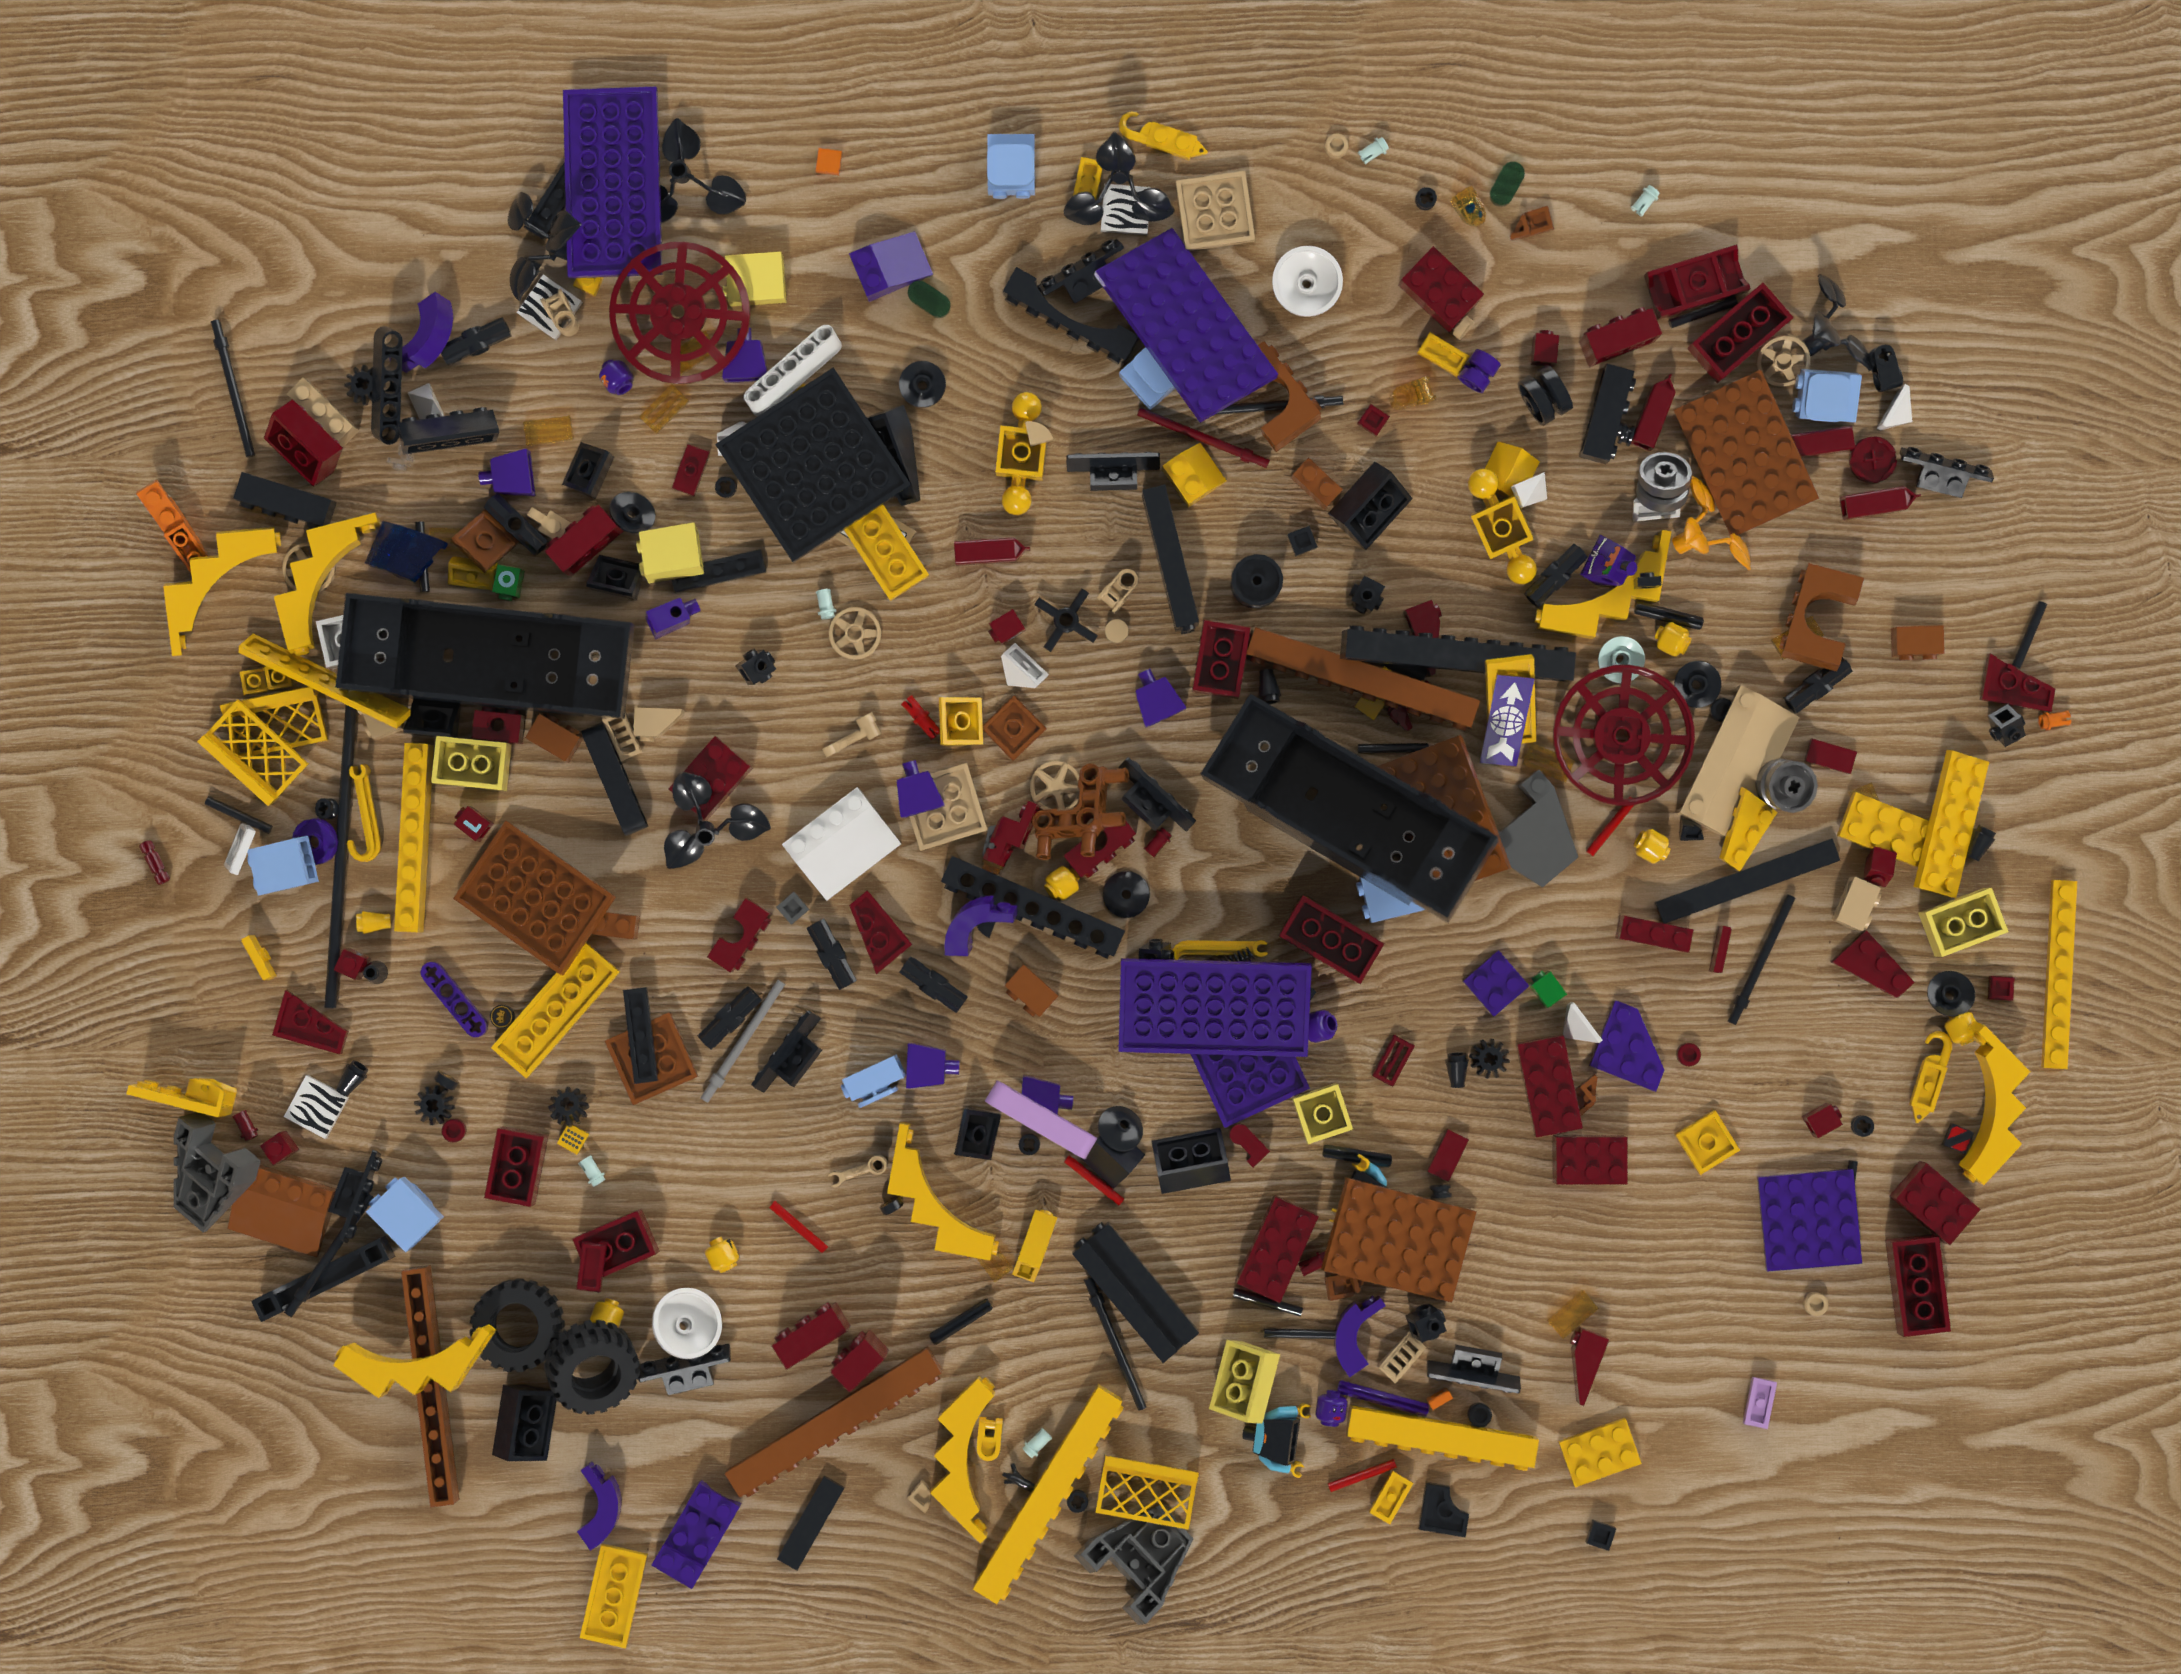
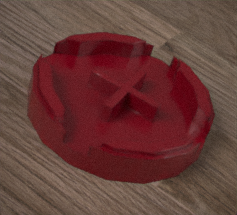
[1849,436,1897,484]

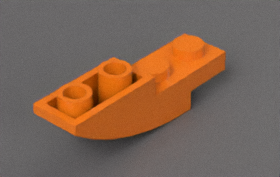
[136,480,208,573]

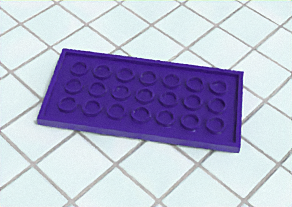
[563,86,663,278]
[1094,228,1278,423]
[1118,958,1312,1057]

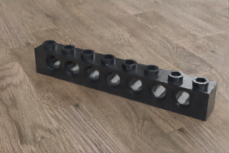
[941,856,1125,959]

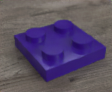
[1463,950,1529,1017]

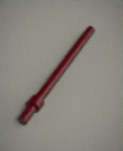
[1137,407,1270,469]

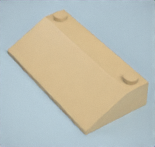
[1675,685,1800,837]

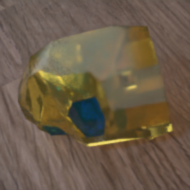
[1451,185,1486,226]

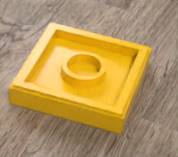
[1674,1110,1740,1175]

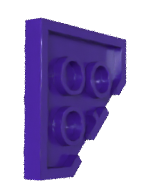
[1589,1000,1664,1092]

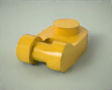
[977,1417,1003,1461]

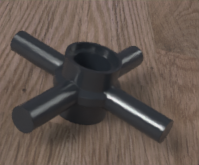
[1034,588,1098,652]

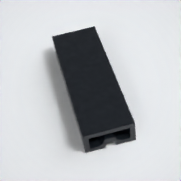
[1142,485,1199,635]
[1072,1221,1199,1363]

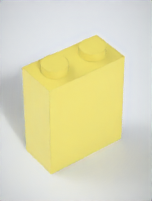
[721,252,787,307]
[636,522,704,583]

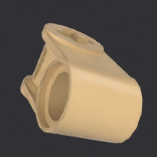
[540,288,579,337]
[1097,569,1138,614]

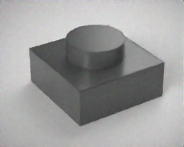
[776,892,810,925]

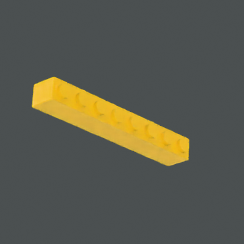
[394,743,434,933]
[1345,1405,1539,1471]

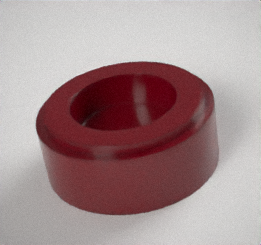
[1676,1043,1701,1067]
[442,1118,467,1143]

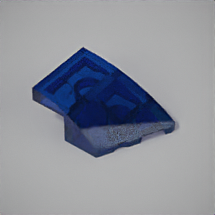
[365,521,448,582]

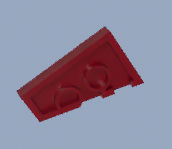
[1980,653,2056,712]
[849,890,913,975]
[1831,930,1915,998]
[272,990,349,1054]

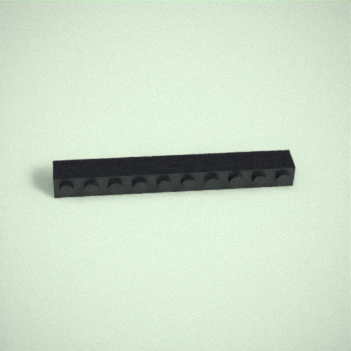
[1340,625,1576,682]

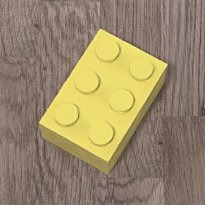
[431,736,512,791]
[1918,888,2008,957]
[1209,1340,1280,1424]

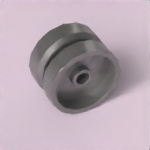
[1636,452,1692,513]
[1756,758,1818,813]

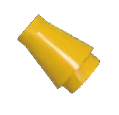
[356,911,391,934]

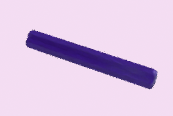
[1337,1380,1429,1417]

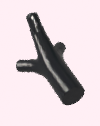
[1002,1463,1035,1492]

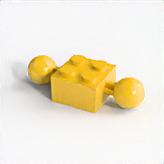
[995,392,1047,515]
[1468,469,1537,584]

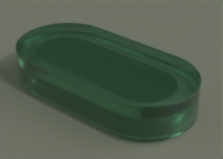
[1489,162,1525,207]
[908,281,951,318]

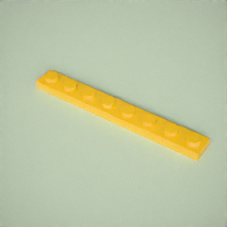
[239,634,411,729]
[2041,880,2077,1069]

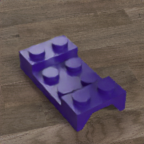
[651,1480,742,1589]

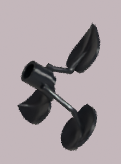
[660,118,746,223]
[1064,132,1175,225]
[508,192,582,301]
[1802,274,1872,372]
[664,772,771,869]

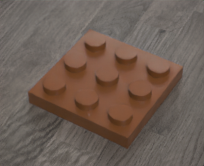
[605,1012,699,1105]

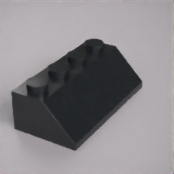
[398,407,499,455]

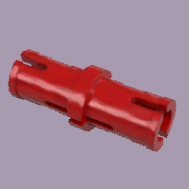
[901,695,940,740]

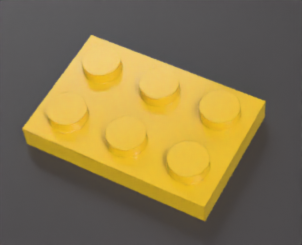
[1558,1418,1642,1487]

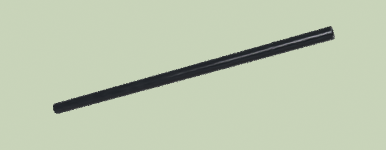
[324,704,357,1008]

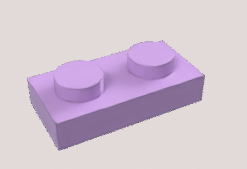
[1743,1377,1777,1429]

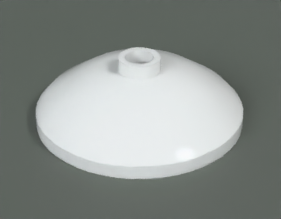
[1272,246,1343,317]
[652,1288,722,1359]

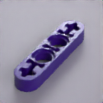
[420,962,488,1037]

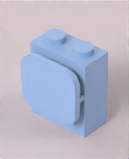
[987,134,1035,199]
[1119,347,1175,410]
[1792,369,1862,423]
[247,836,319,896]
[1356,877,1425,923]
[841,1054,906,1108]
[366,1177,444,1252]

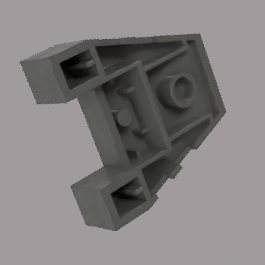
[1497,769,1578,887]
[174,1112,261,1232]
[1074,1505,1193,1625]

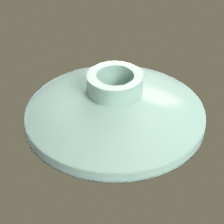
[1598,636,1645,683]

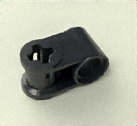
[1869,344,1903,392]

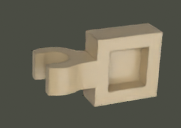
[527,507,571,539]

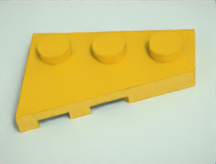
[1719,787,1778,871]

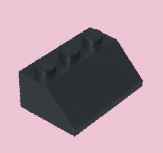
[1328,462,1413,550]
[1151,1128,1231,1194]
[492,1385,557,1461]

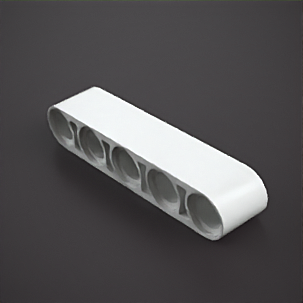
[744,325,842,417]

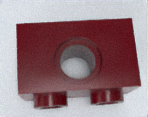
[471,706,526,744]

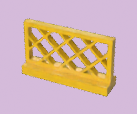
[220,686,329,756]
[197,699,309,806]
[1095,1455,1199,1530]

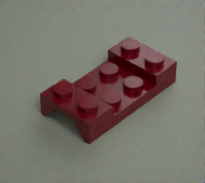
[1644,244,1751,320]

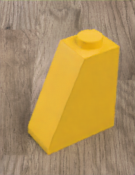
[1012,1210,1057,1282]

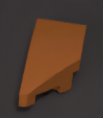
[1510,206,1554,241]
[1575,1074,1598,1116]
[1324,1274,1365,1301]

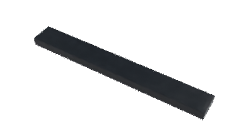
[1655,838,1841,924]

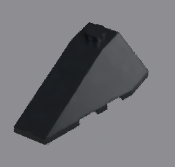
[867,405,921,506]

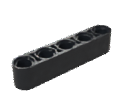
[371,326,403,445]
[581,722,648,836]

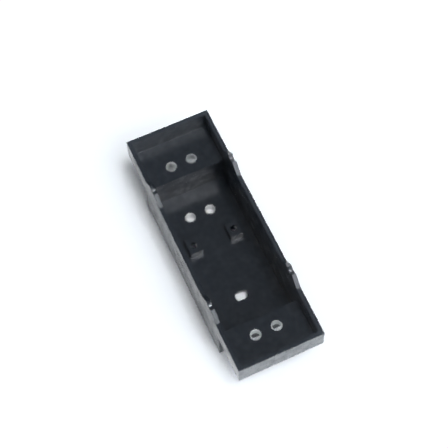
[335,593,635,719]
[1200,693,1498,923]

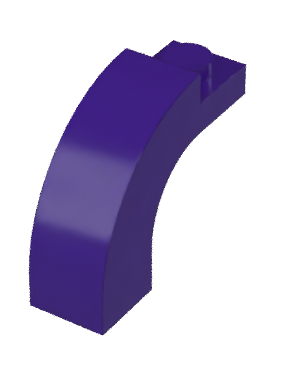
[389,292,453,373]
[944,896,1018,956]
[1334,1295,1386,1378]
[577,1461,622,1551]

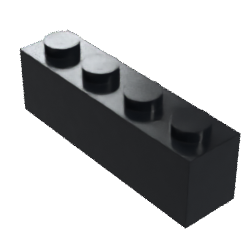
[1579,363,1636,464]
[233,472,337,529]

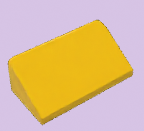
[448,557,498,590]

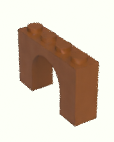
[1258,341,1322,452]
[1779,563,1864,672]

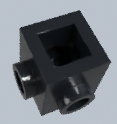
[1349,575,1385,615]
[735,648,776,685]
[1988,704,2026,747]
[1138,939,1174,960]
[1405,1304,1446,1343]

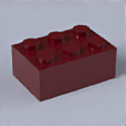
[1398,246,1484,333]
[1579,307,1662,368]
[264,399,343,487]
[545,505,624,577]
[1192,620,1251,699]
[668,736,753,821]
[484,1126,549,1207]
[1552,1135,1628,1185]
[1889,1161,1981,1245]
[572,1208,660,1277]
[771,1302,851,1370]
[830,1330,889,1393]

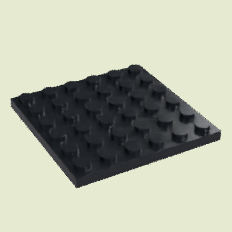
[715,367,911,563]

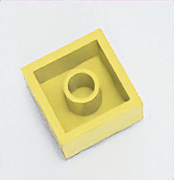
[1292,1083,1353,1144]

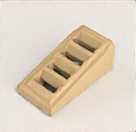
[601,712,643,761]
[1377,1331,1426,1383]

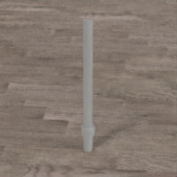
[700,980,785,1103]

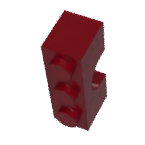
[1064,821,1136,878]
[707,898,772,973]
[1615,916,1694,953]

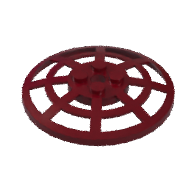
[609,242,751,384]
[1553,665,1695,806]

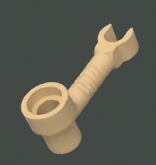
[822,712,881,758]
[828,1155,888,1187]

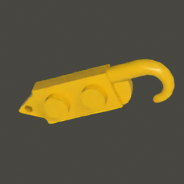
[1119,112,1208,160]
[1909,1031,1952,1123]

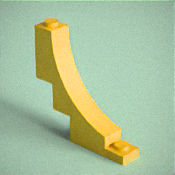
[274,513,381,656]
[163,527,281,656]
[1534,530,1672,639]
[1958,1021,2030,1185]
[887,1122,999,1260]
[333,1324,497,1398]
[930,1376,995,1544]

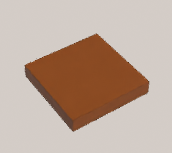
[451,509,519,574]
[983,695,1047,761]

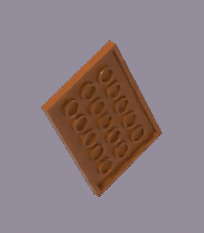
[1674,370,1819,535]
[1377,735,1511,881]
[453,821,616,976]
[1321,1177,1477,1303]

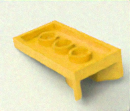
[126,1078,237,1117]

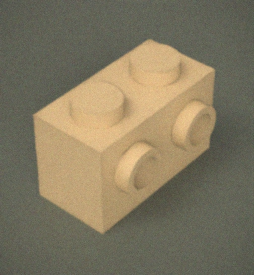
[1831,877,1881,931]

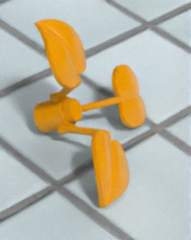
[1672,476,1751,571]

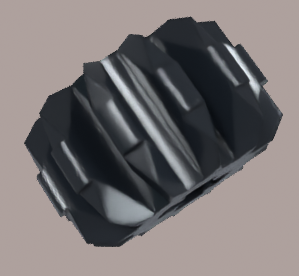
[344,365,386,406]
[1469,1038,1510,1079]
[414,1085,455,1125]
[548,1086,590,1127]

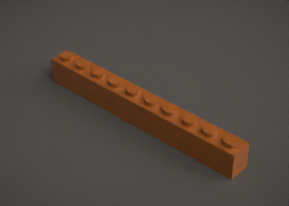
[1246,627,1480,732]
[401,1265,460,1508]
[725,1346,943,1498]

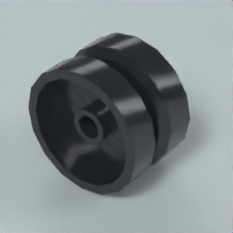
[1517,365,1573,426]
[1230,554,1283,609]

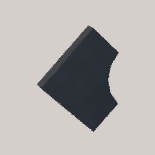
[1418,1482,1469,1538]

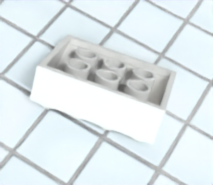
[782,787,901,901]

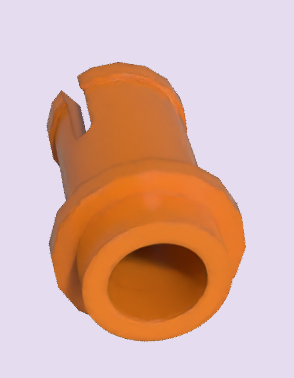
[2038,710,2071,731]

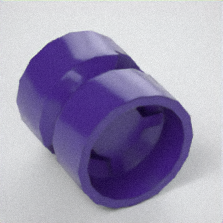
[1458,349,1501,394]

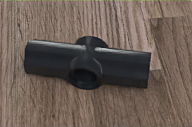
[441,317,512,366]
[484,493,549,556]
[1524,544,1588,608]
[1783,657,1853,714]
[806,919,857,990]
[899,956,968,1013]
[697,986,762,1050]

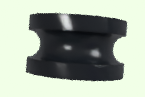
[1415,187,1437,211]
[1617,423,1635,447]
[715,477,737,498]
[315,798,339,819]
[1851,1115,1874,1137]
[1018,1134,1040,1155]
[1430,1184,1452,1199]
[1067,1490,1088,1513]

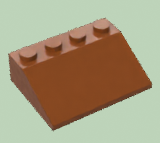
[227,1164,336,1257]

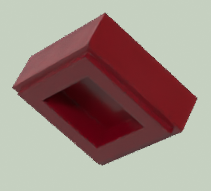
[1357,404,1390,437]
[1988,976,2015,1001]

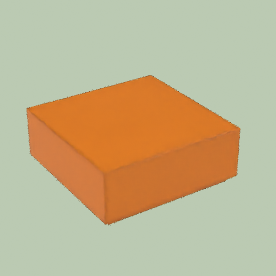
[816,148,842,176]
[1426,1388,1453,1410]

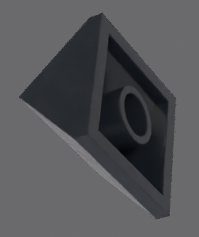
[562,442,614,500]
[586,554,643,600]
[403,699,461,738]
[954,1106,1001,1160]
[1080,1136,1145,1189]

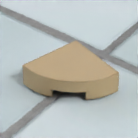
[1025,421,1053,446]
[907,1479,931,1513]

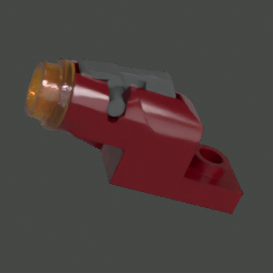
[982,801,1041,875]

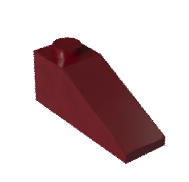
[1404,600,1442,677]
[1570,1326,1609,1406]

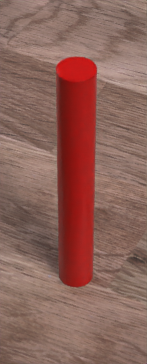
[1586,797,1634,857]
[1064,1155,1125,1206]
[769,1201,828,1254]
[1327,1459,1397,1492]

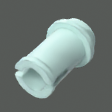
[1358,137,1389,165]
[1631,185,1660,217]
[816,589,836,619]
[578,1155,606,1187]
[1022,1428,1053,1458]

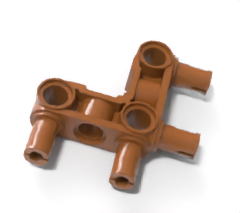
[1032,763,1129,860]

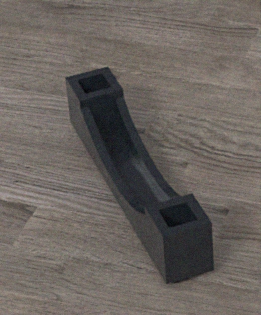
[1003,267,1139,364]
[251,1236,396,1322]

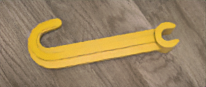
[347,764,381,862]
[1172,940,1268,960]

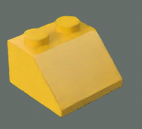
[1162,443,1227,508]

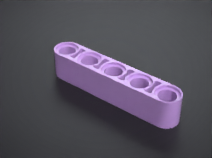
[985,1080,1097,1159]

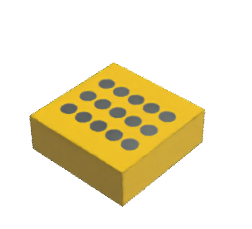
[557,1124,590,1155]

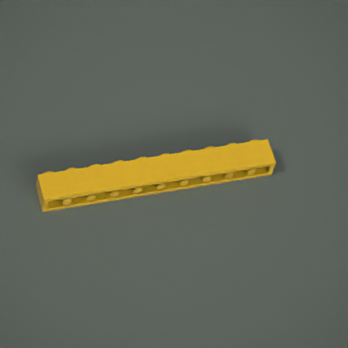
[973,1384,1124,1604]

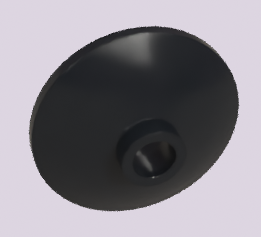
[899,361,946,408]
[609,492,656,533]
[1674,661,1722,708]
[1103,871,1150,918]
[1927,971,1975,1017]
[1098,1106,1143,1151]

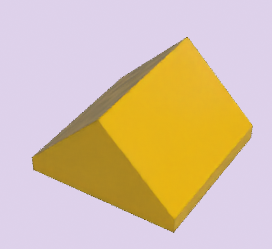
[1484,442,1540,498]
[939,697,983,746]

